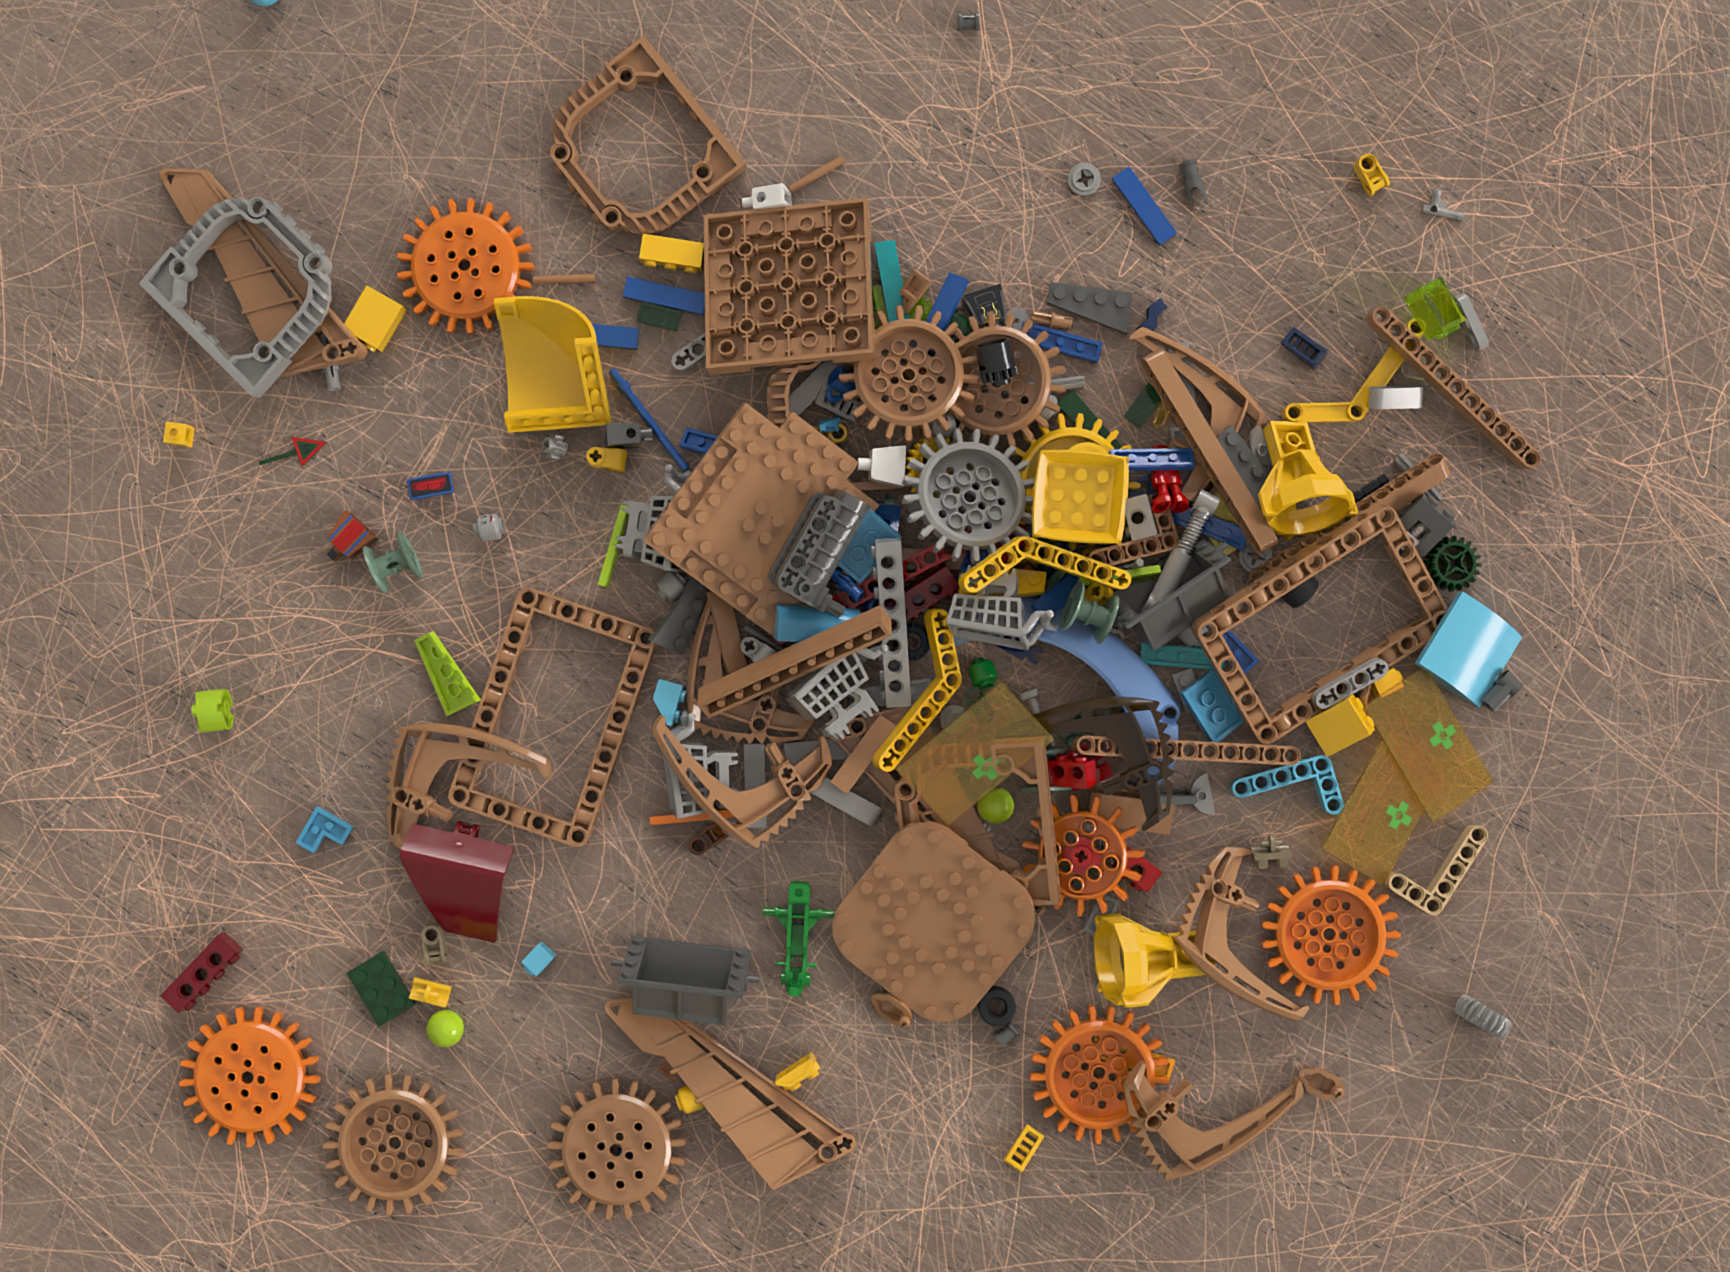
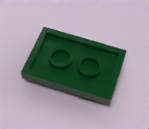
[347,951,416,1027]

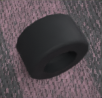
[1281,577,1319,608]
[978,986,1016,1026]

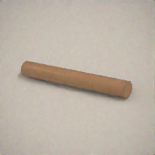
[788,156,845,193]
[533,274,596,284]

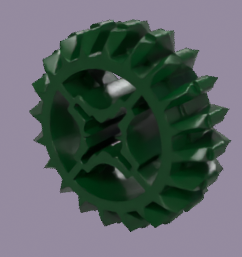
[1423,535,1482,592]

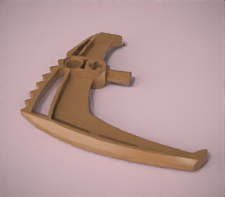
[1126,327,1268,503]
[686,600,816,745]
[651,715,832,848]
[385,723,551,849]
[1175,847,1309,1021]
[1123,1060,1304,1180]

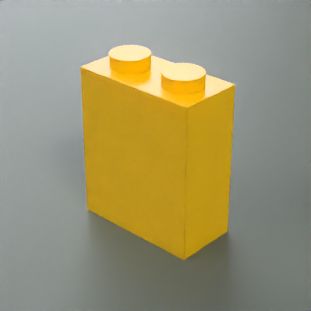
[344,286,407,352]
[1306,694,1375,757]

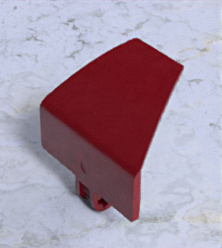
[399,821,514,943]

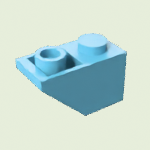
[653,679,687,726]

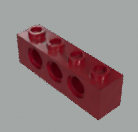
[874,563,959,627]
[160,932,243,1013]

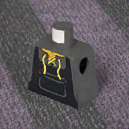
[962,284,1006,328]
[605,422,653,449]

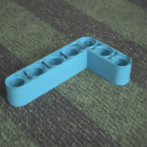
[1229,755,1344,815]

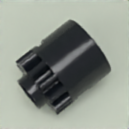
[974,338,1018,387]

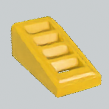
[1003,1124,1044,1172]

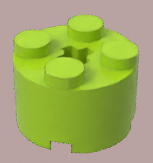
[191,689,234,733]

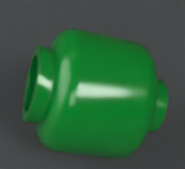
[968,657,998,690]

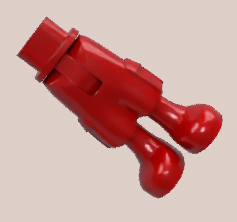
[1150,445,1189,513]

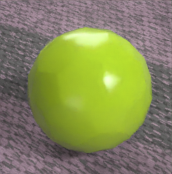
[977,787,1014,824]
[426,1010,464,1048]

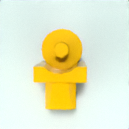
[409,977,452,1008]

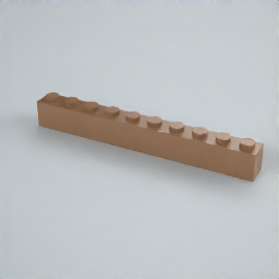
[697,605,892,718]

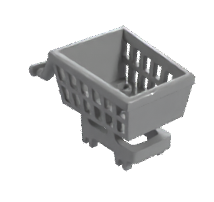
[615,464,691,573]
[946,565,1058,651]
[785,644,888,740]
[662,709,739,819]

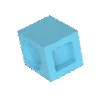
[522,941,557,976]

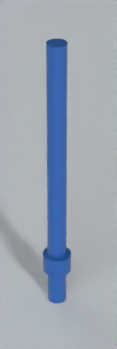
[608,368,689,472]

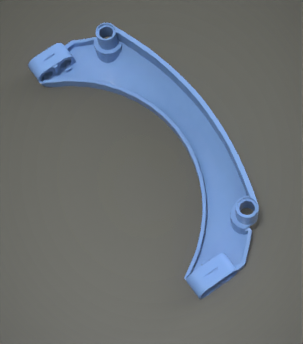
[936,595,1181,785]

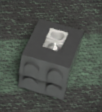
[1381,493,1455,559]

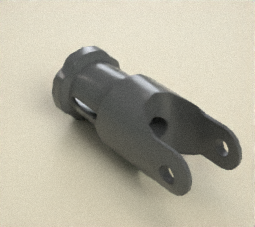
[1179,159,1208,209]

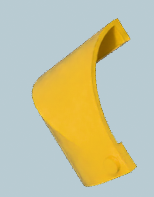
[494,296,612,433]

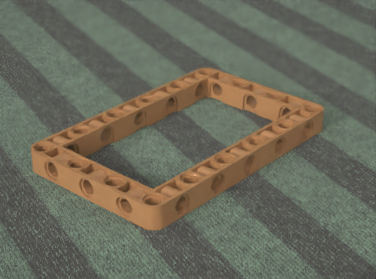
[1191,503,1448,745]
[448,587,657,847]

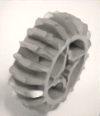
[1454,995,1512,1039]

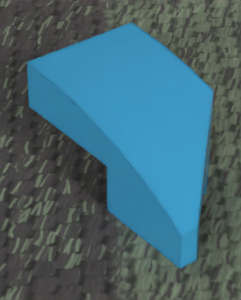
[819,417,841,433]

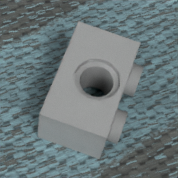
[1125,494,1158,541]

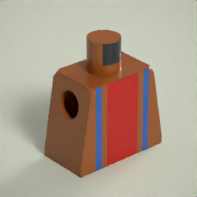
[326,510,379,562]

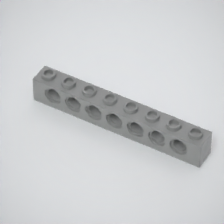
[871,537,911,708]

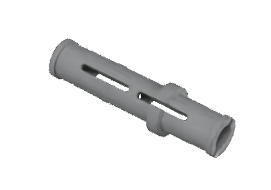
[318,333,341,391]

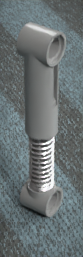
[1142,489,1221,612]

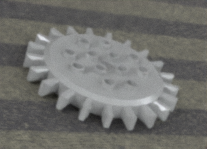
[901,428,1035,565]

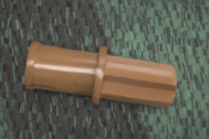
[1030,311,1073,331]

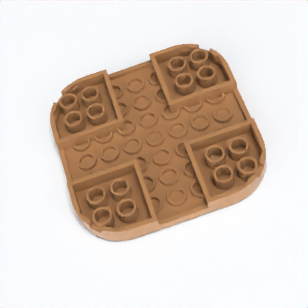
[832,821,1036,1022]

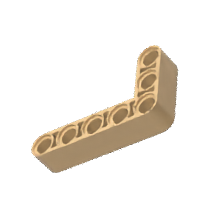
[1384,825,1488,915]

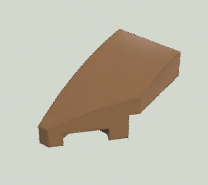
[900,269,932,314]

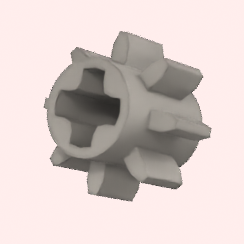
[542,434,568,460]

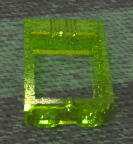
[1404,277,1466,341]

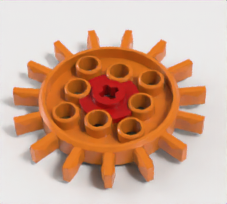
[1022,794,1145,917]

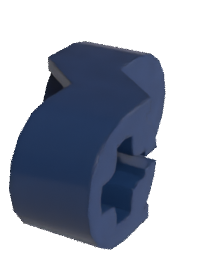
[1135,298,1168,331]

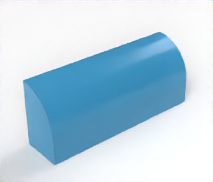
[773,604,861,642]

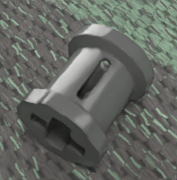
[958,12,979,31]
[993,1022,1021,1048]

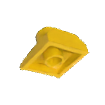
[775,1052,820,1092]

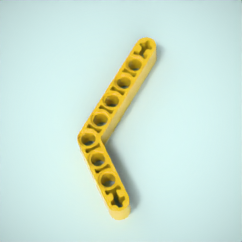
[958,536,1131,593]
[872,608,962,772]

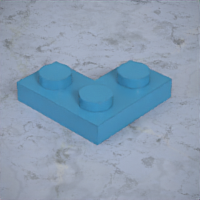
[296,806,354,853]

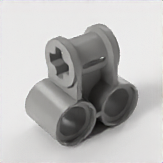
[740,637,777,662]

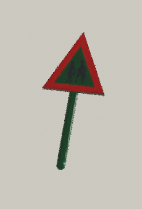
[259,437,327,466]

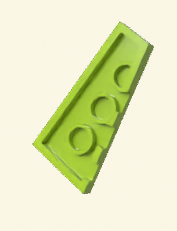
[414,631,481,717]

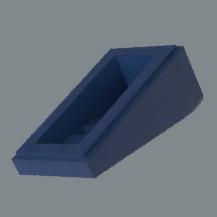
[1281,327,1327,370]

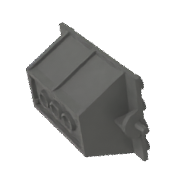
[1103,536,1231,650]
[611,935,759,1025]

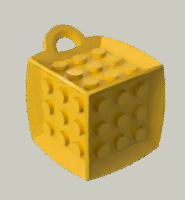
[1032,442,1130,546]

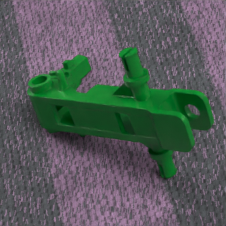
[763,881,834,997]

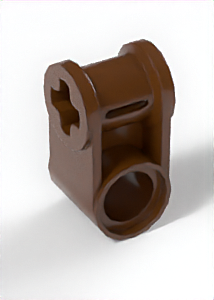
[689,821,729,855]

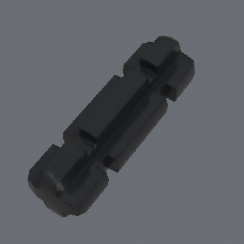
[1353,474,1389,503]

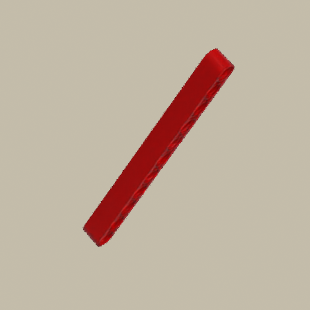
[772,529,971,644]

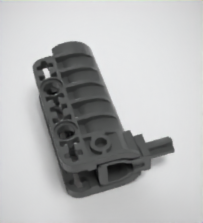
[768,489,870,618]

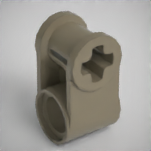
[421,923,448,966]

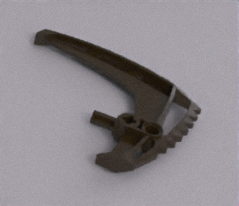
[995,696,1174,831]

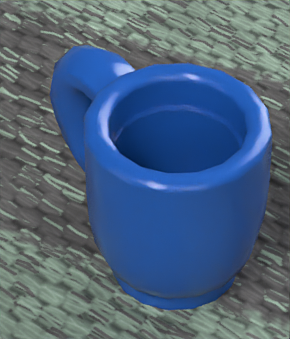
[825,366,856,403]

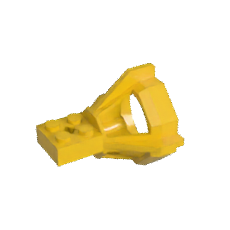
[1258,421,1358,540]
[1093,913,1216,1008]

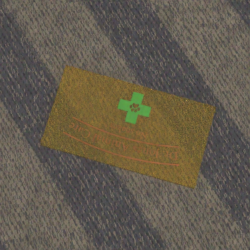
[1363,668,1494,823]
[897,681,1054,825]
[1321,728,1449,885]

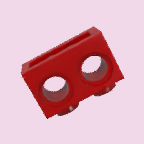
[1047,754,1097,789]

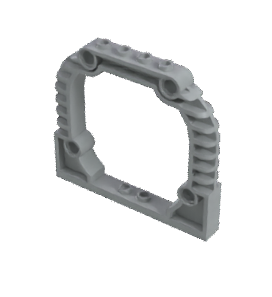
[139,197,333,398]

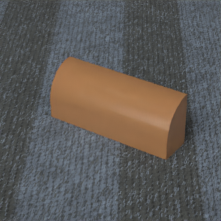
[1086,786,1175,835]

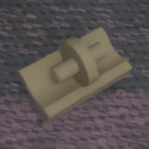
[1250,834,1292,869]

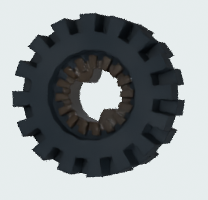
[893,623,930,661]

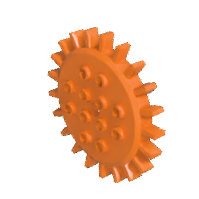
[397,198,535,335]
[1260,865,1401,1005]
[1029,1004,1170,1144]
[179,1006,321,1147]

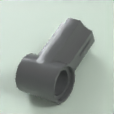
[1481,670,1524,712]

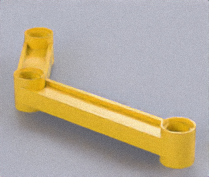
[1281,318,1426,423]

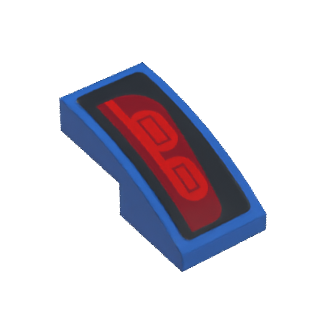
[406,472,454,501]

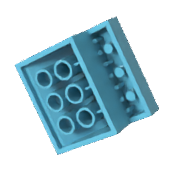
[1414,592,1522,708]

